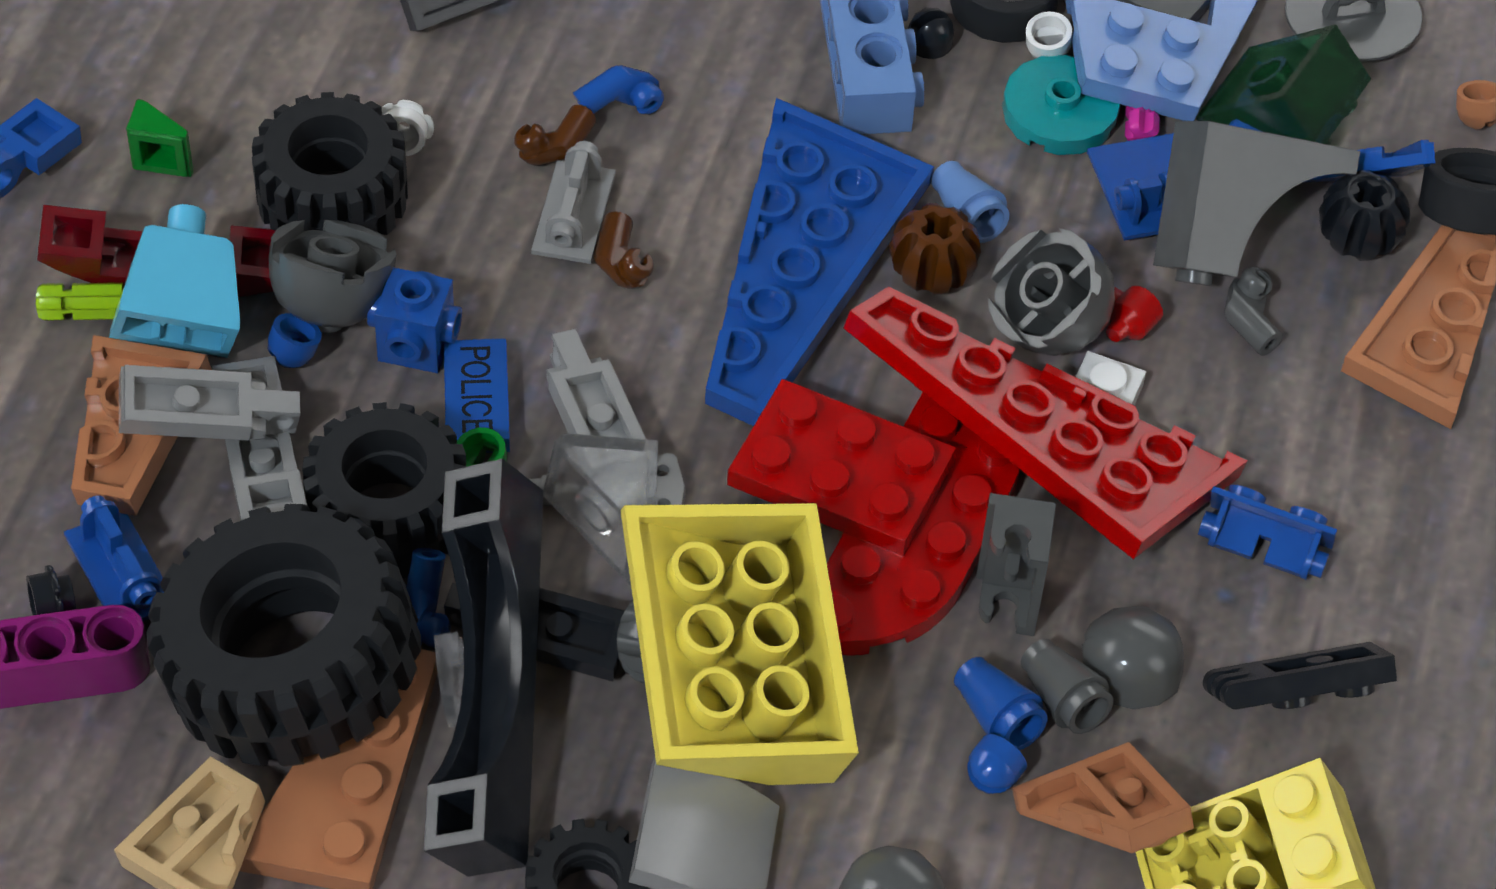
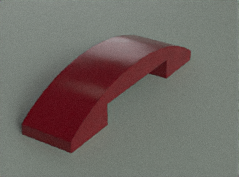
[37,205,276,297]

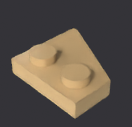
[114,756,266,889]

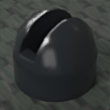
[908,8,954,59]

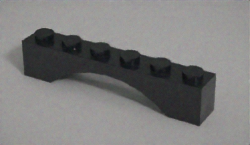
[424,459,544,877]

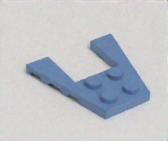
[1065,0,1259,121]

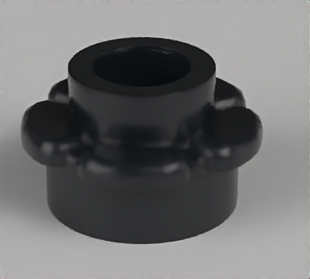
[26,565,76,616]

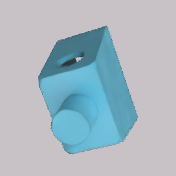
[109,204,240,358]

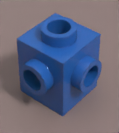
[367,267,462,373]

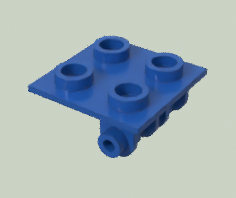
[1087,133,1174,241]

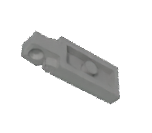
[546,329,653,484]
[119,365,300,440]

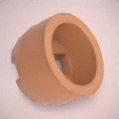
[1456,80,1496,130]

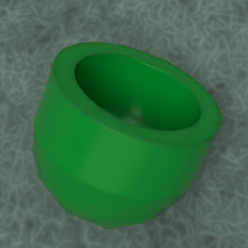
[457,427,508,467]

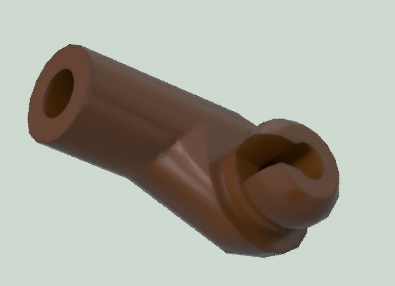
[514,105,596,166]

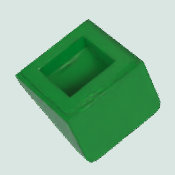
[126,99,193,177]

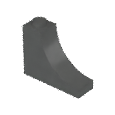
[1153,121,1360,286]

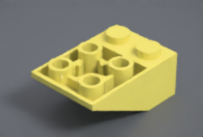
[1135,758,1376,889]

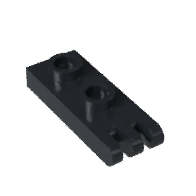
[1203,642,1397,710]

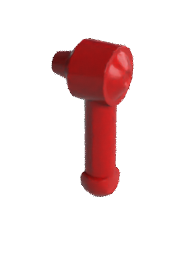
[1106,286,1163,342]

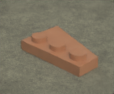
[71,335,212,516]

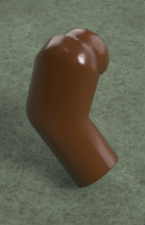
[594,211,654,289]

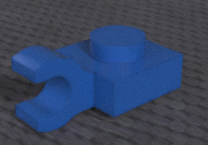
[0,98,82,198]

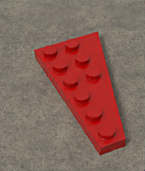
[843,286,1248,560]

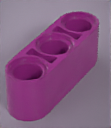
[0,605,151,709]

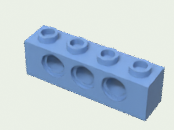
[820,0,924,134]

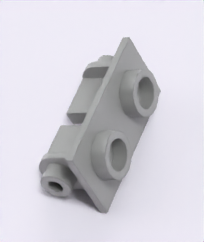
[531,141,616,264]

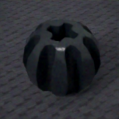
[1319,170,1410,261]

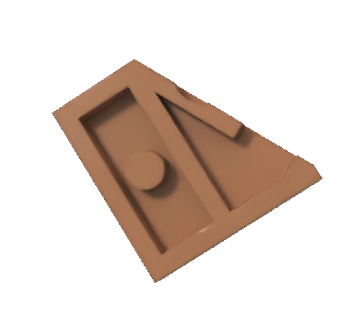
[1012,742,1194,853]

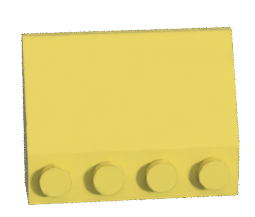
[621,503,859,785]

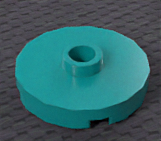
[1002,55,1121,155]

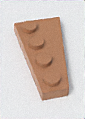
[1341,225,1496,429]
[240,649,439,889]

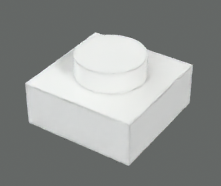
[1076,351,1146,405]

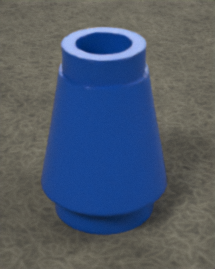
[954,657,1048,751]

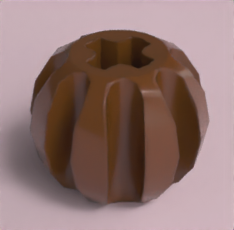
[889,203,981,295]

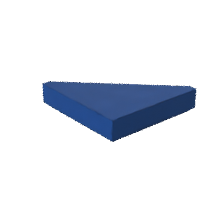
[1302,140,1435,183]

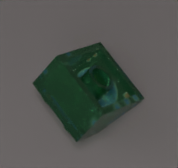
[1196,24,1371,145]

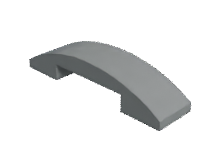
[212,356,307,521]

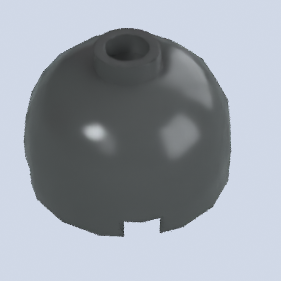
[269,220,397,333]
[988,228,1115,356]

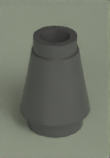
[1021,639,1113,734]

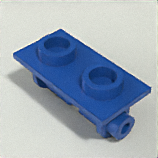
[1198,485,1337,580]
[64,495,164,622]

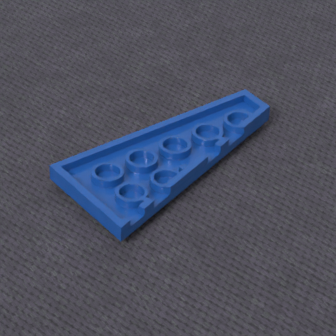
[705,98,934,426]

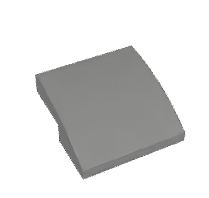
[629,758,780,889]

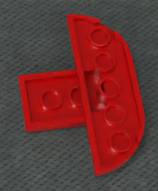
[727,379,1020,656]

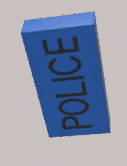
[444,339,510,453]

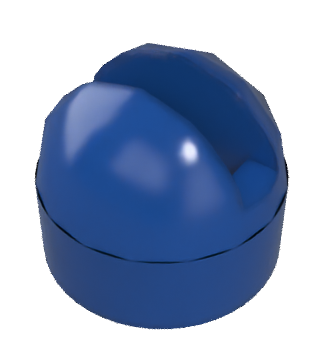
[267,313,322,368]
[967,734,1027,794]

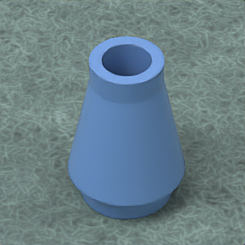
[931,161,1010,243]

